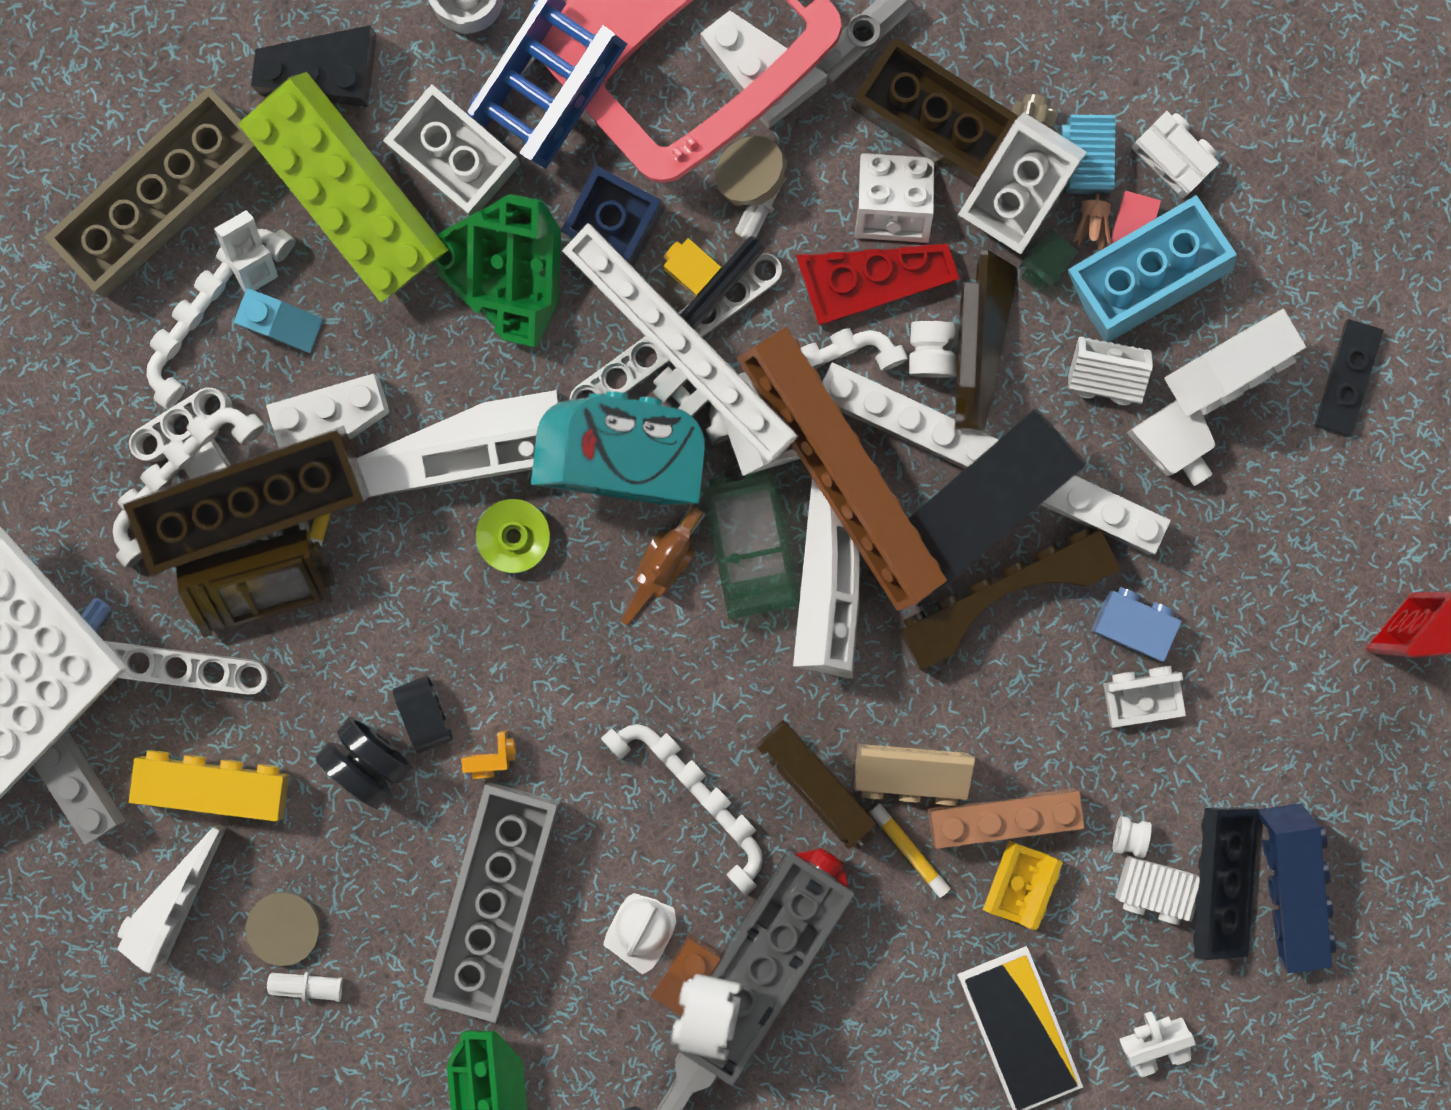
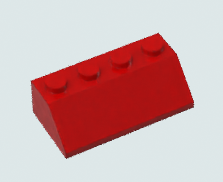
[1365,592,1451,657]

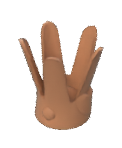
[1073,193,1111,250]

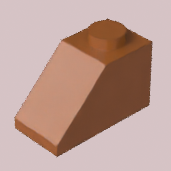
[650,933,721,1016]

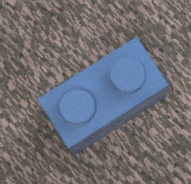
[1091,587,1182,662]

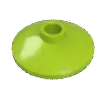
[476,499,550,573]

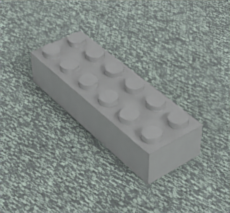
[423,781,560,1023]

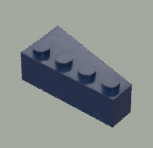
[1258,803,1336,974]

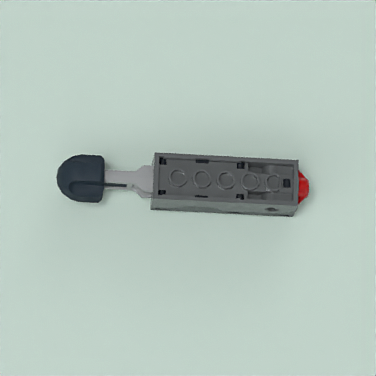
[625,848,855,1110]

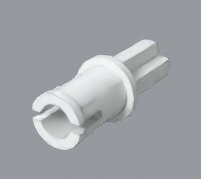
[735,178,786,240]
[267,972,343,1002]

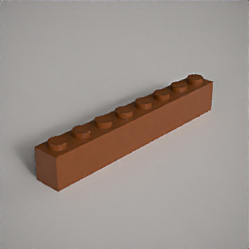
[737,326,947,611]

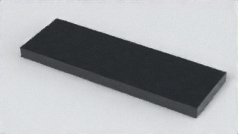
[908,407,1087,607]

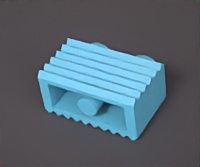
[1060,115,1116,194]

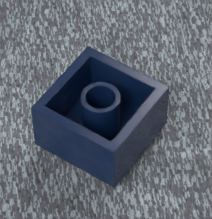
[561,165,666,267]

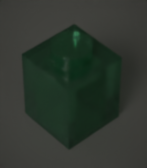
[1018,228,1079,290]

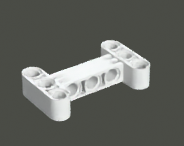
[129,387,310,586]

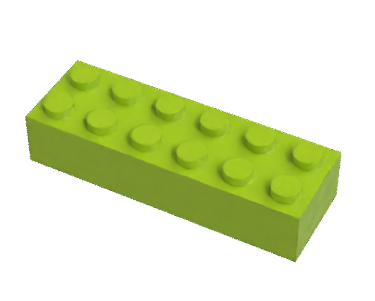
[238,72,448,303]

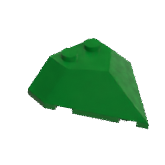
[433,194,561,347]

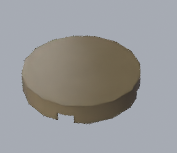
[715,135,787,207]
[245,891,321,966]

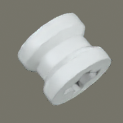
[1113,816,1151,858]

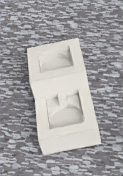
[215,211,278,292]

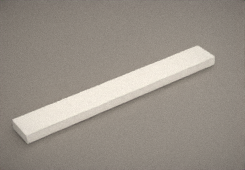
[562,224,799,463]

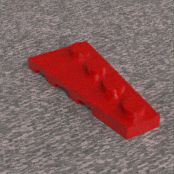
[795,244,959,327]

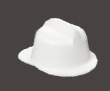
[604,893,676,974]

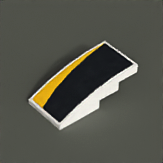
[958,946,1083,1110]

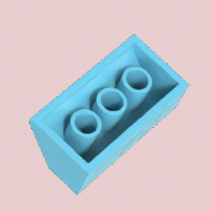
[1068,195,1237,343]

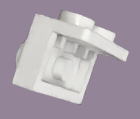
[1103,666,1186,728]

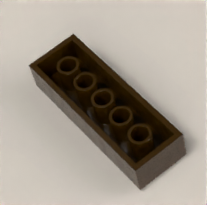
[123,425,370,575]

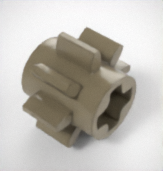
[1012,94,1058,130]

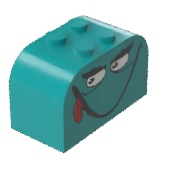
[531,391,705,505]

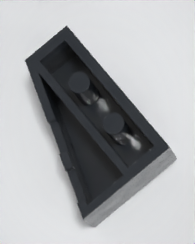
[251,25,377,107]

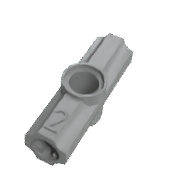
[815,0,915,84]

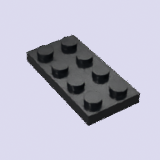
[1193,807,1259,960]

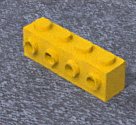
[129,750,290,821]

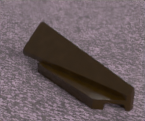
[954,250,1018,432]

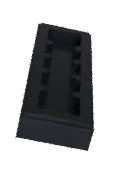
[1314,319,1384,436]

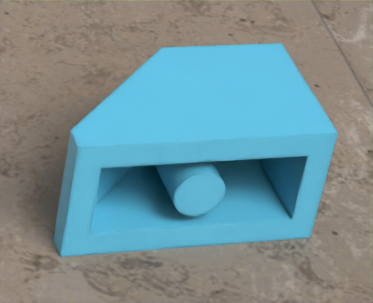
[233,288,323,353]

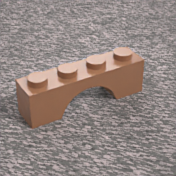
[927,788,1084,849]

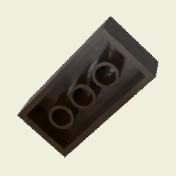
[851,36,1019,188]

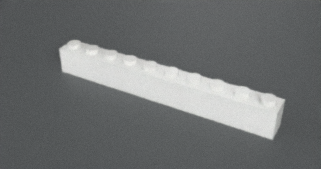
[822,362,1171,555]

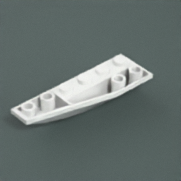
[356,390,559,498]
[793,478,860,678]

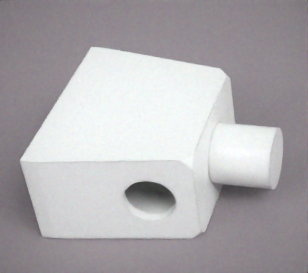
[1127,400,1216,486]

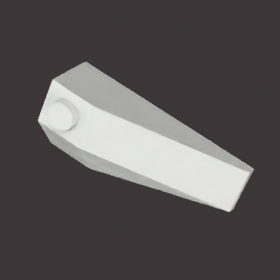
[118,824,227,973]

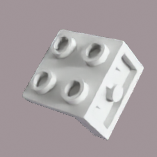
[855,153,934,243]

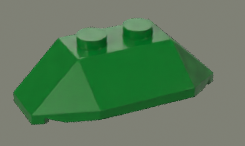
[447,1030,527,1110]

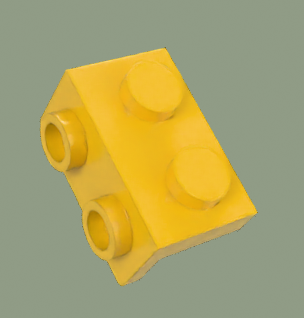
[983,840,1062,931]

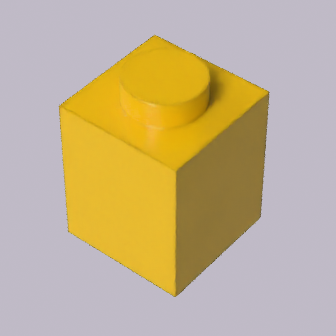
[663,238,721,297]

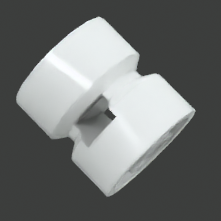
[909,321,959,378]

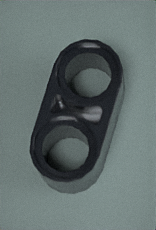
[392,675,453,754]

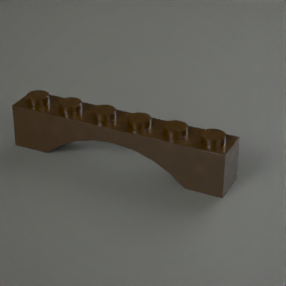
[899,527,1121,670]

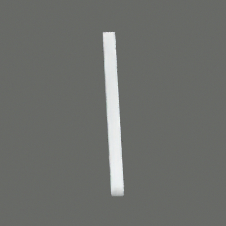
[570,253,782,400]
[104,641,268,694]

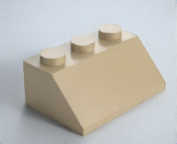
[854,744,975,806]

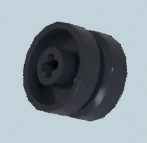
[315,716,413,809]

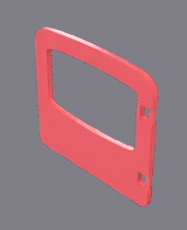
[541,0,842,183]

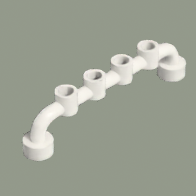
[146,229,295,410]
[706,328,908,444]
[112,408,265,569]
[601,724,763,896]

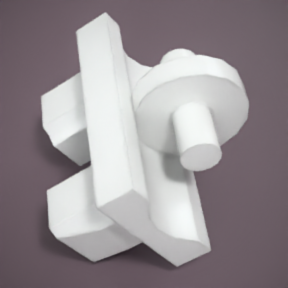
[1119,1011,1195,1077]

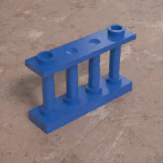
[466,0,627,169]

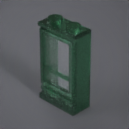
[702,469,800,619]

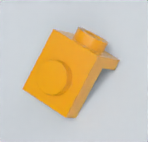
[461,731,516,779]

